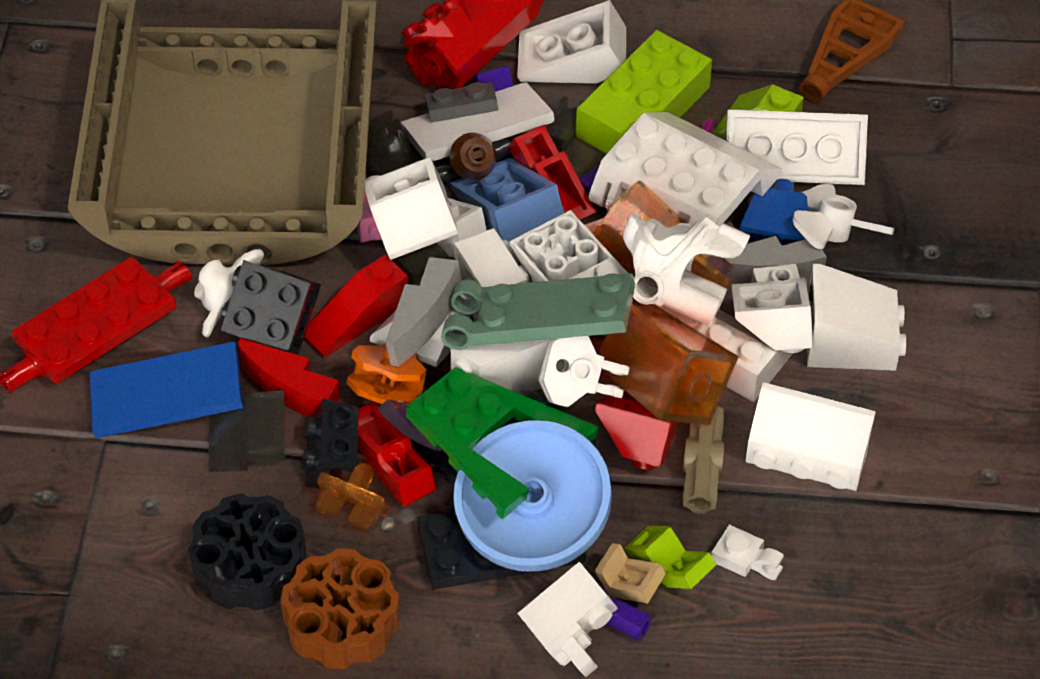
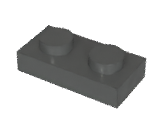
[425,82,498,123]

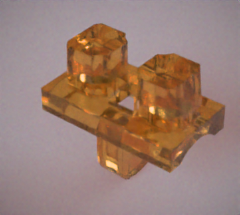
[316,462,391,532]

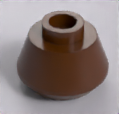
[449,133,497,180]

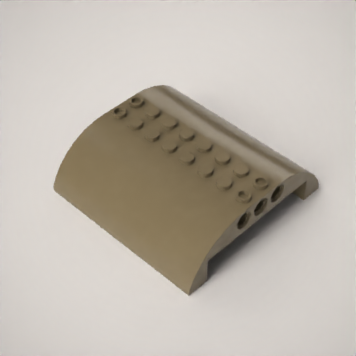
[68,0,377,265]

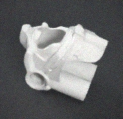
[623,213,750,327]

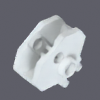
[538,336,630,407]

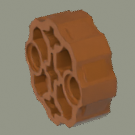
[281,549,400,670]

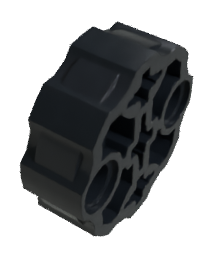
[189,493,307,611]

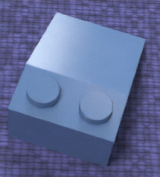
[449,158,564,244]

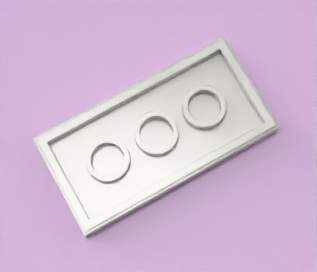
[401,82,554,161]
[726,110,868,185]

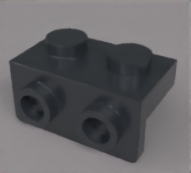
[301,398,359,488]

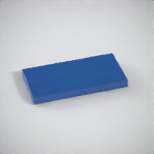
[90,342,243,438]

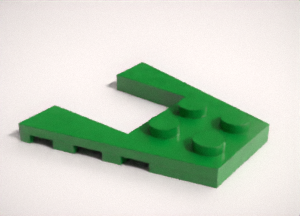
[406,367,598,520]

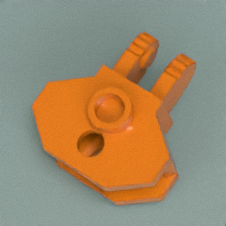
[347,343,427,408]

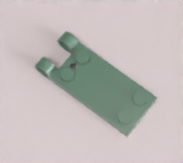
[441,273,635,350]

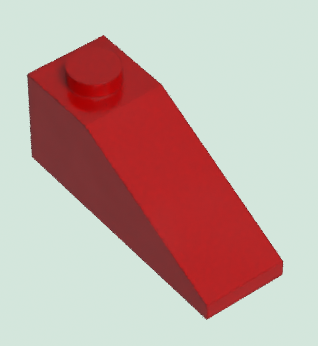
[304,254,409,359]

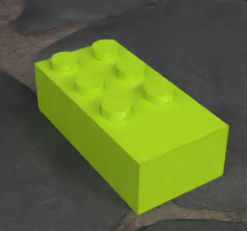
[576,30,712,154]

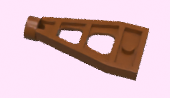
[799,0,906,103]

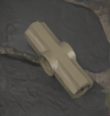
[683,401,724,514]

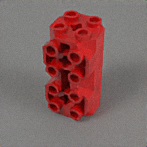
[401,0,544,90]

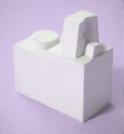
[518,562,618,677]

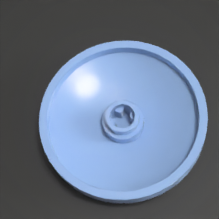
[454,420,612,572]

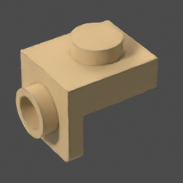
[596,543,666,604]

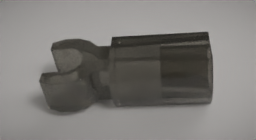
[548,96,584,152]

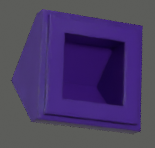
[471,66,513,92]

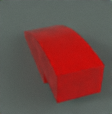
[508,125,596,221]
[238,338,340,417]
[358,401,437,507]

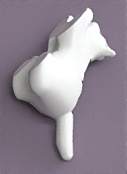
[194,249,264,337]

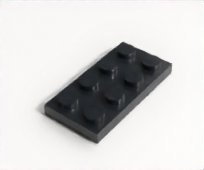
[417,510,586,590]

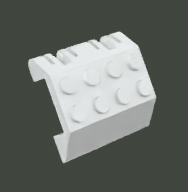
[589,112,782,261]

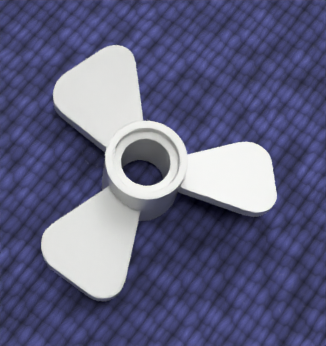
[793,184,894,249]

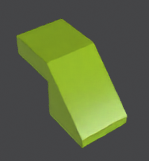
[623,526,717,589]

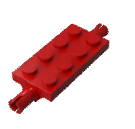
[0,256,192,394]

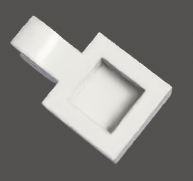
[711,525,784,580]

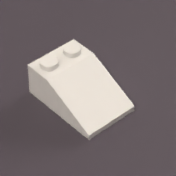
[517,0,626,84]

